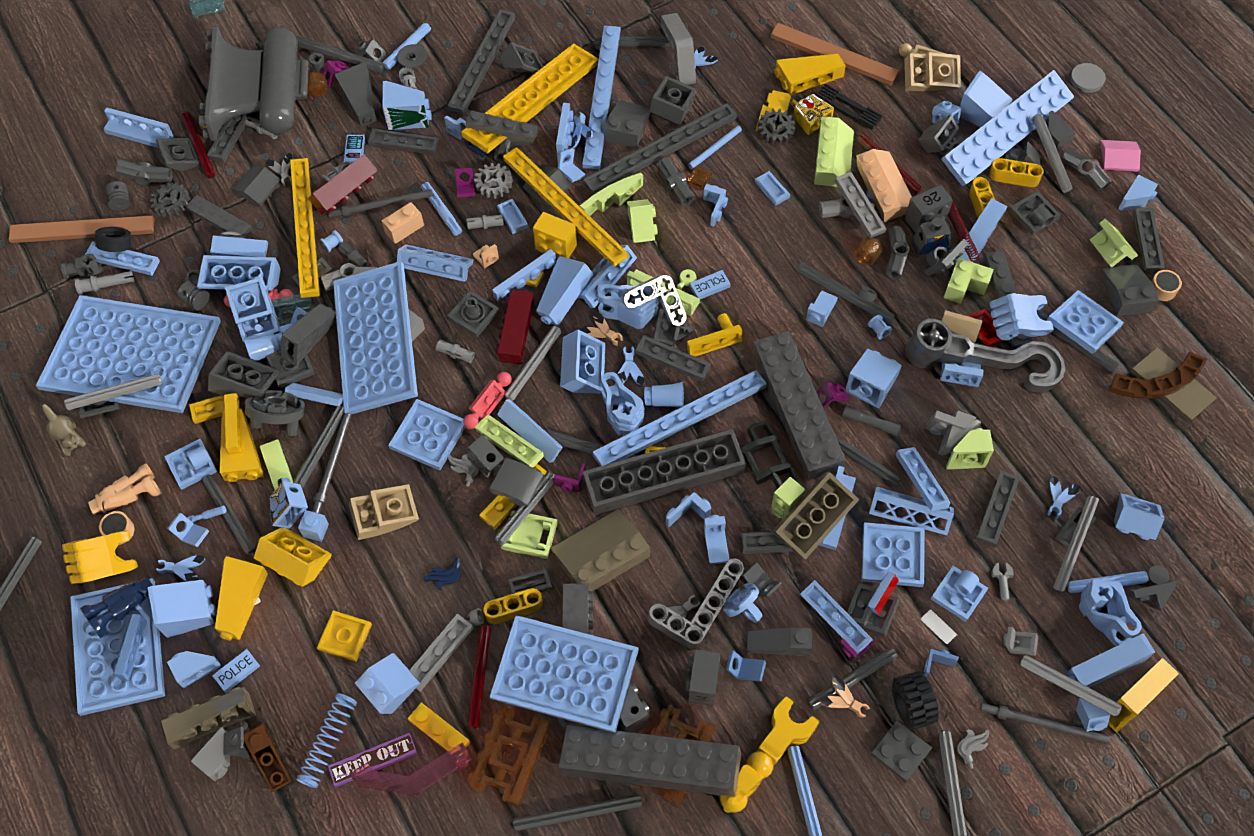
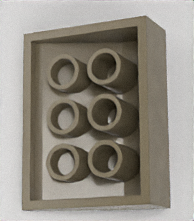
[551,509,650,591]

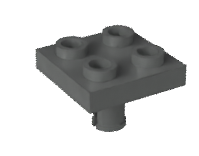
[447,290,500,337]

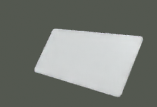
[921,610,957,644]

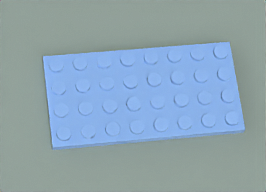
[333,261,418,414]

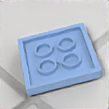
[1047,290,1124,354]
[388,399,465,470]
[861,522,925,587]

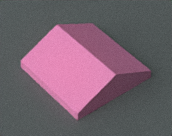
[1101,140,1141,172]

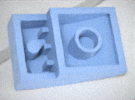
[225,277,280,342]

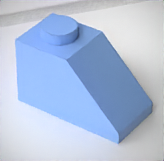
[1118,175,1158,211]
[167,651,221,688]

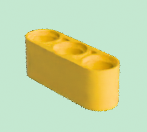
[989,158,1044,187]
[969,177,995,218]
[483,588,543,625]

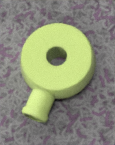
[677,269,697,289]

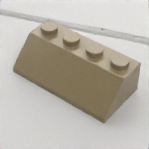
[771,472,859,560]

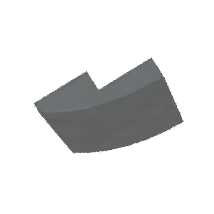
[490,458,544,507]
[847,583,900,637]

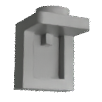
[1004,627,1038,656]

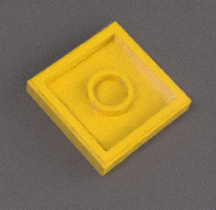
[317,610,372,662]

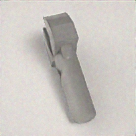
[991,563,1014,601]

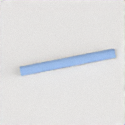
[688,126,742,169]

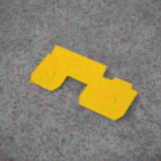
[756,90,791,134]

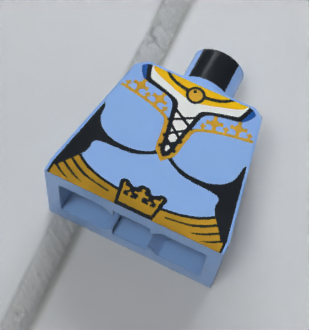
[270,478,308,528]

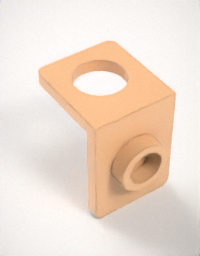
[473,244,499,269]

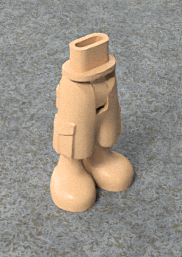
[88,464,161,515]

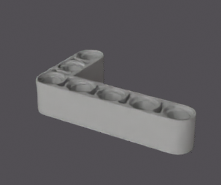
[660,13,696,85]
[647,559,744,649]

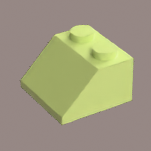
[946,428,994,469]

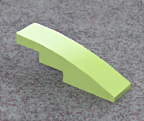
[580,173,643,216]

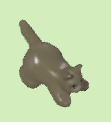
[42,404,86,456]

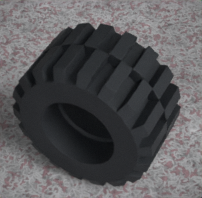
[892,671,939,730]

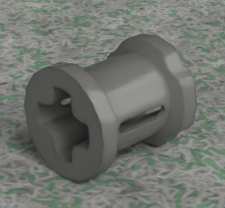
[309,52,325,75]

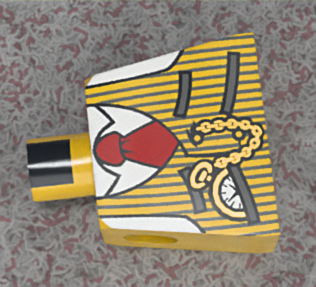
[792,94,834,135]

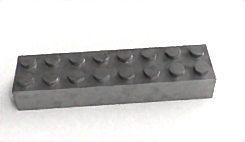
[753,331,846,481]
[583,429,746,515]
[559,725,741,797]

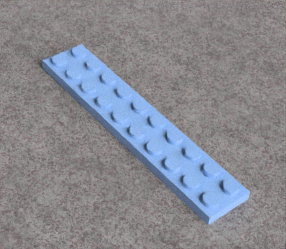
[942,70,1074,187]

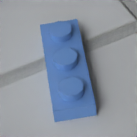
[113,614,147,681]

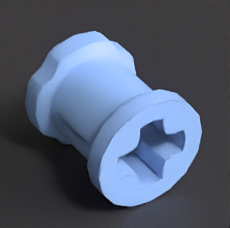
[319,230,343,253]
[868,315,892,340]

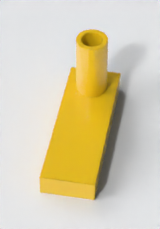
[687,313,742,357]

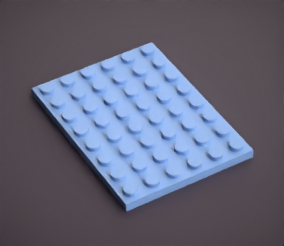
[36,295,221,413]

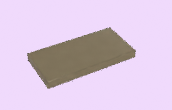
[1131,347,1217,423]

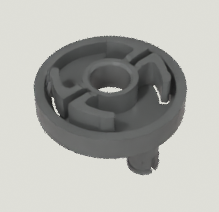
[245,390,305,436]

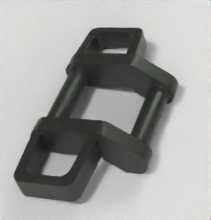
[740,421,801,489]

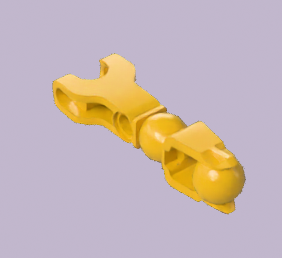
[720,696,819,813]

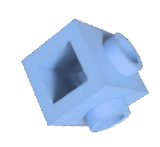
[932,101,961,124]

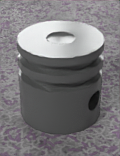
[105,181,130,211]
[177,281,210,310]

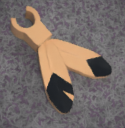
[580,312,623,346]
[820,676,870,718]

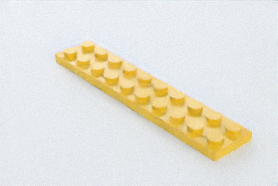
[461,43,599,154]

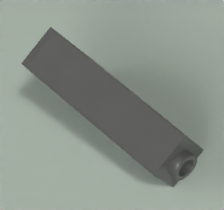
[335,62,377,127]
[281,303,336,366]

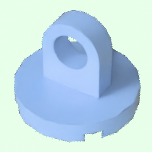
[723,583,762,623]

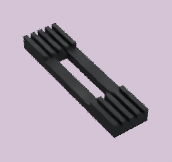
[816,83,882,130]

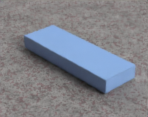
[210,236,268,257]
[285,383,343,406]

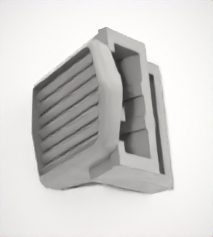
[925,411,981,456]

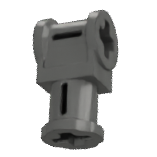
[61,254,103,279]

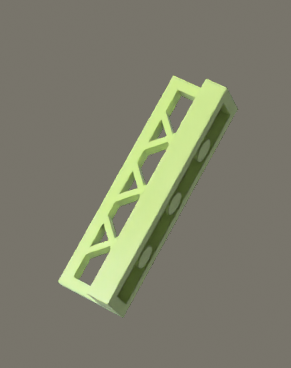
[627,269,700,316]

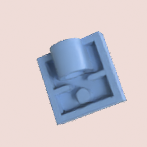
[164,439,218,490]
[931,566,988,622]

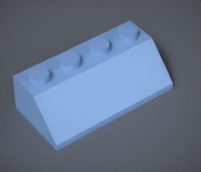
[197,255,281,291]

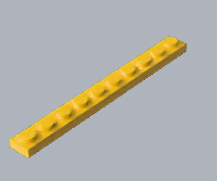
[503,147,628,267]
[290,158,320,298]

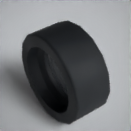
[95,227,131,252]

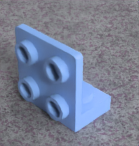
[940,362,984,387]

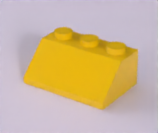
[254,527,332,587]

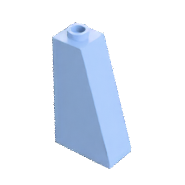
[536,256,593,326]
[1066,633,1155,688]

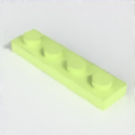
[475,414,544,468]

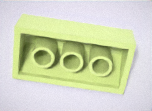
[814,116,854,187]

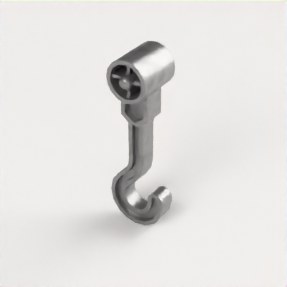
[905,319,1065,392]

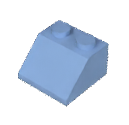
[1114,493,1165,540]
[355,653,420,714]

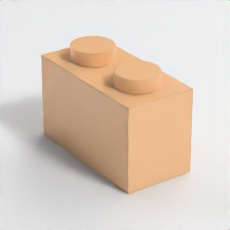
[382,202,424,244]

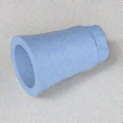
[243,332,282,362]
[644,382,684,408]

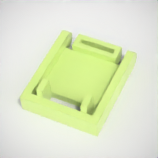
[501,510,557,559]

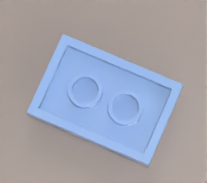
[556,103,574,162]

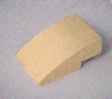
[905,52,961,91]
[349,484,419,540]

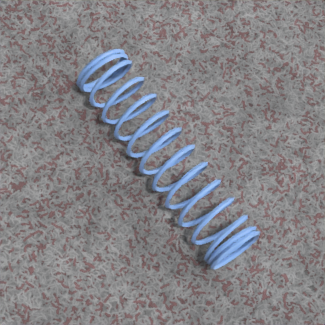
[296,693,357,788]

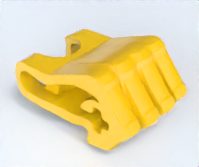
[62,531,138,584]

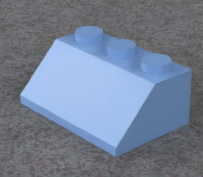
[560,330,605,393]

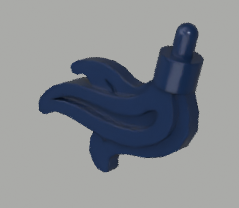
[424,557,461,590]

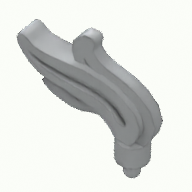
[448,454,478,487]
[957,729,989,769]

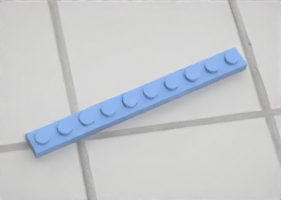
[583,26,621,170]
[593,370,767,466]

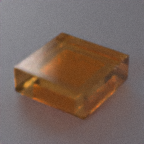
[688,166,712,188]

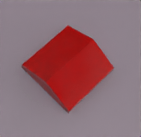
[967,309,1003,347]

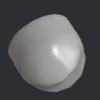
[467,608,484,626]

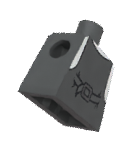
[468,435,504,478]

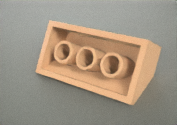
[856,149,912,223]

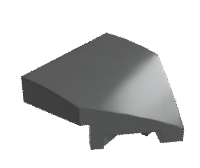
[653,308,694,346]

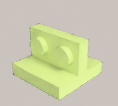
[1090,219,1138,267]

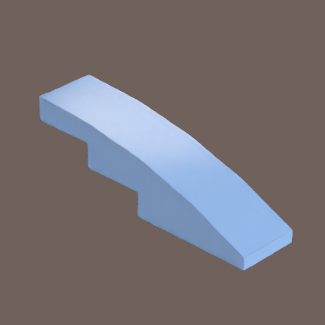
[953,198,1007,263]

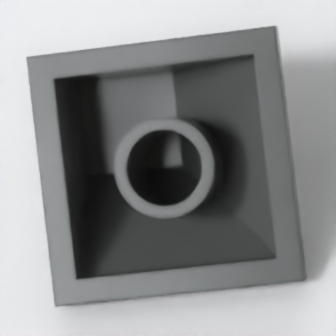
[499,42,543,75]

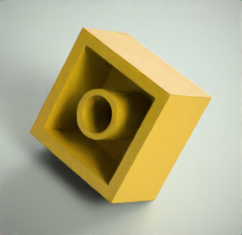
[533,212,577,259]

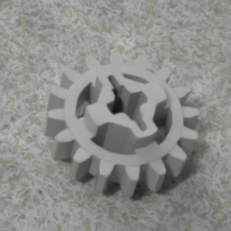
[474,163,513,199]

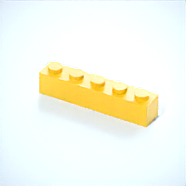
[223,393,241,454]

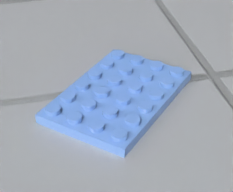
[71,578,165,716]
[490,615,639,733]

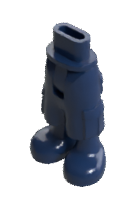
[80,577,153,638]

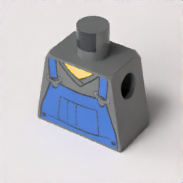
[911,218,951,256]

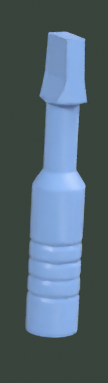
[187,506,226,523]

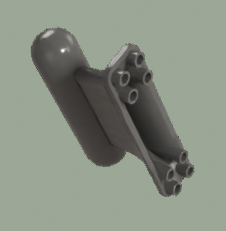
[199,26,309,141]

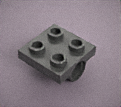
[1009,191,1061,235]
[924,239,968,277]

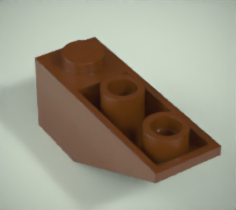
[244,721,292,792]

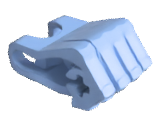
[597,285,659,329]
[990,293,1054,340]
[601,372,644,436]
[1079,579,1142,646]

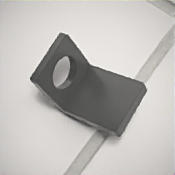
[354,39,386,62]
[742,563,782,597]
[224,727,250,758]

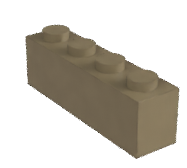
[161,687,256,749]

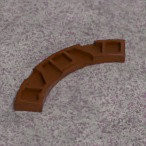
[1108,352,1207,398]

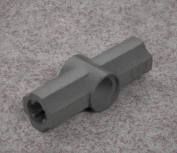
[657,157,695,206]

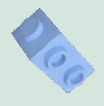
[703,184,728,227]
[806,291,838,327]
[666,492,711,527]
[704,515,729,564]

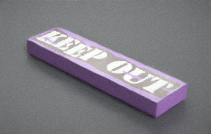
[328,733,417,787]

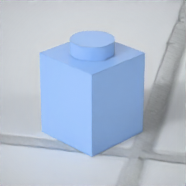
[298,510,329,542]
[1076,698,1110,732]

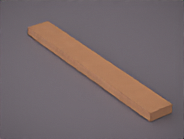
[771,23,899,86]
[9,215,155,243]

